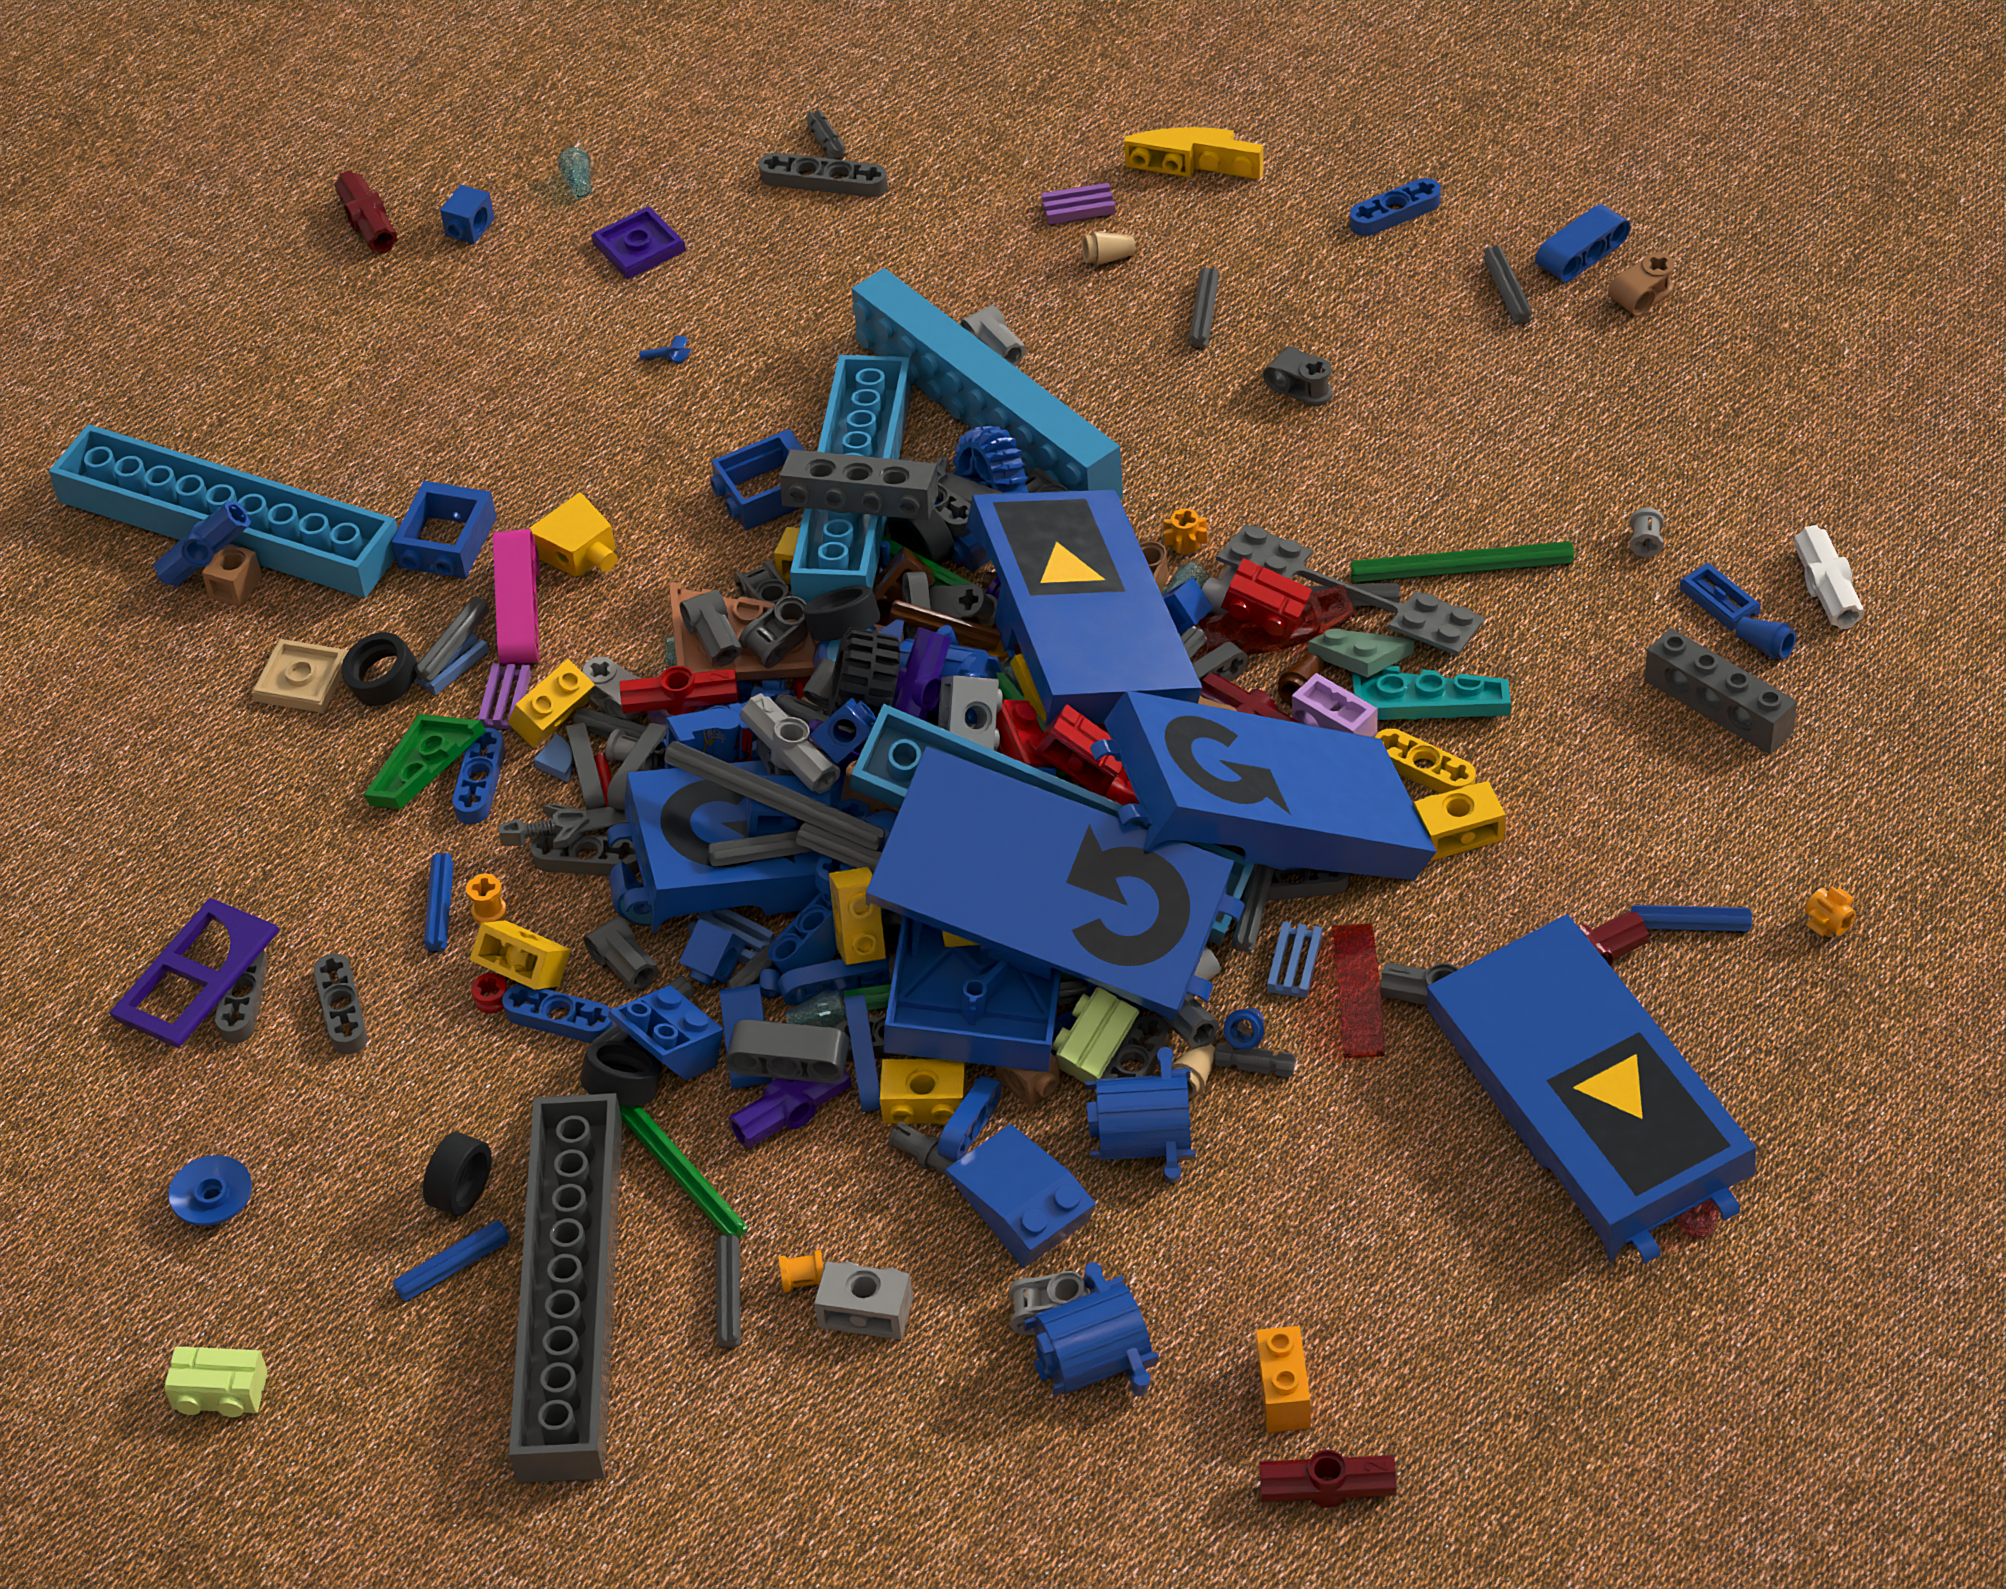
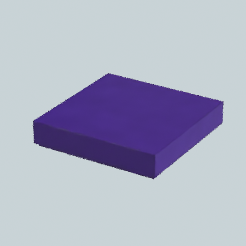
[591,206,686,280]

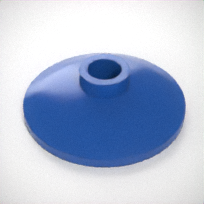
[168,1155,252,1226]

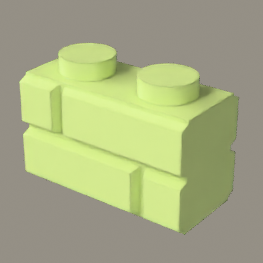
[1052,987,1139,1084]
[165,1347,267,1417]

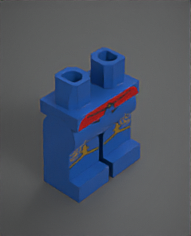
[665,703,761,769]

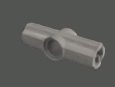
[740,693,840,794]

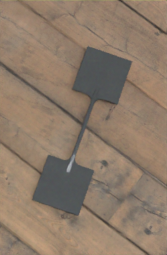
[1216,524,1485,656]

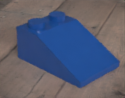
[944,1124,1096,1269]

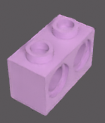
[1292,673,1378,738]

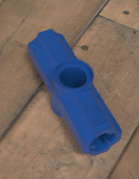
[154,500,251,587]

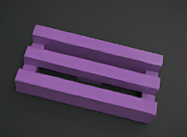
[1041,183,1115,225]
[478,663,531,730]

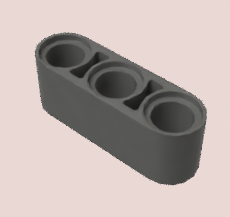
[725,1020,850,1083]

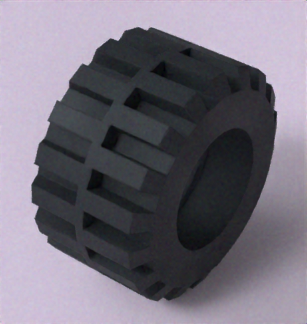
[828,627,900,729]

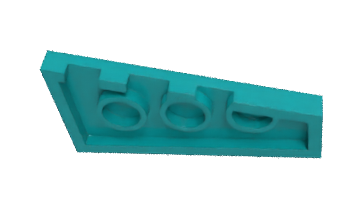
[1352,666,1511,721]

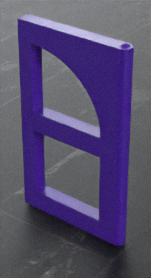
[109,898,280,1048]

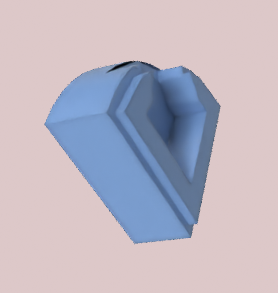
[534,734,573,782]

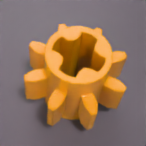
[1163,509,1208,554]
[1805,886,1856,938]

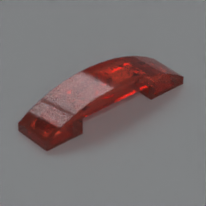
[1198,585,1355,655]
[1332,923,1385,1059]

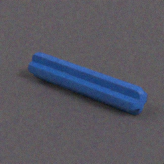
[424,852,454,952]
[1631,905,1752,932]
[393,1220,509,1301]

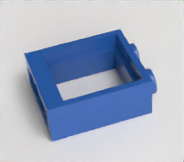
[709,429,804,531]
[392,481,497,579]

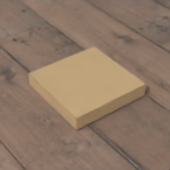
[251,639,349,713]

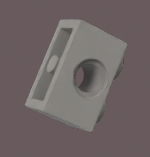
[938,675,1002,751]
[814,1261,913,1340]

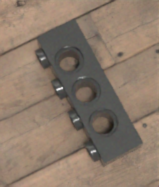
[780,449,938,520]
[1645,628,1797,755]

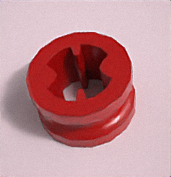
[471,973,508,1014]

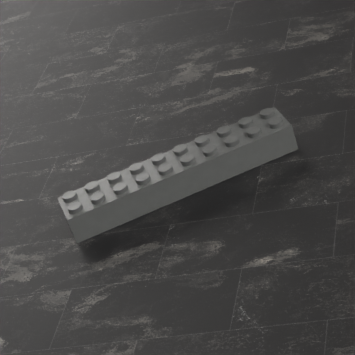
[509,1093,623,1483]

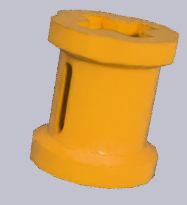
[466,873,507,924]
[779,1249,824,1293]

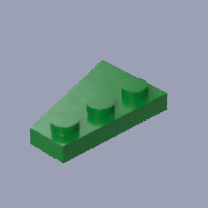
[364,714,486,809]

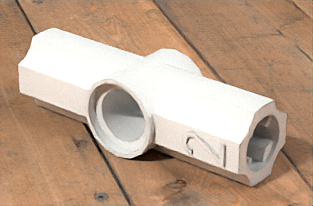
[1794,525,1864,630]

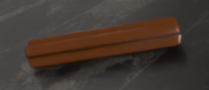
[889,600,1001,651]

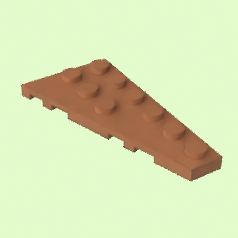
[669,581,904,681]

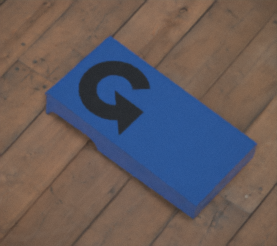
[1090,690,1437,880]
[866,746,1245,1022]
[607,760,857,933]

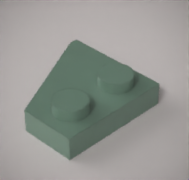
[1308,629,1414,677]

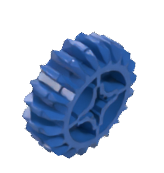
[953,426,1028,494]

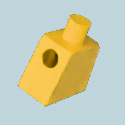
[528,492,617,577]

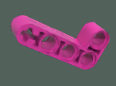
[493,529,540,666]

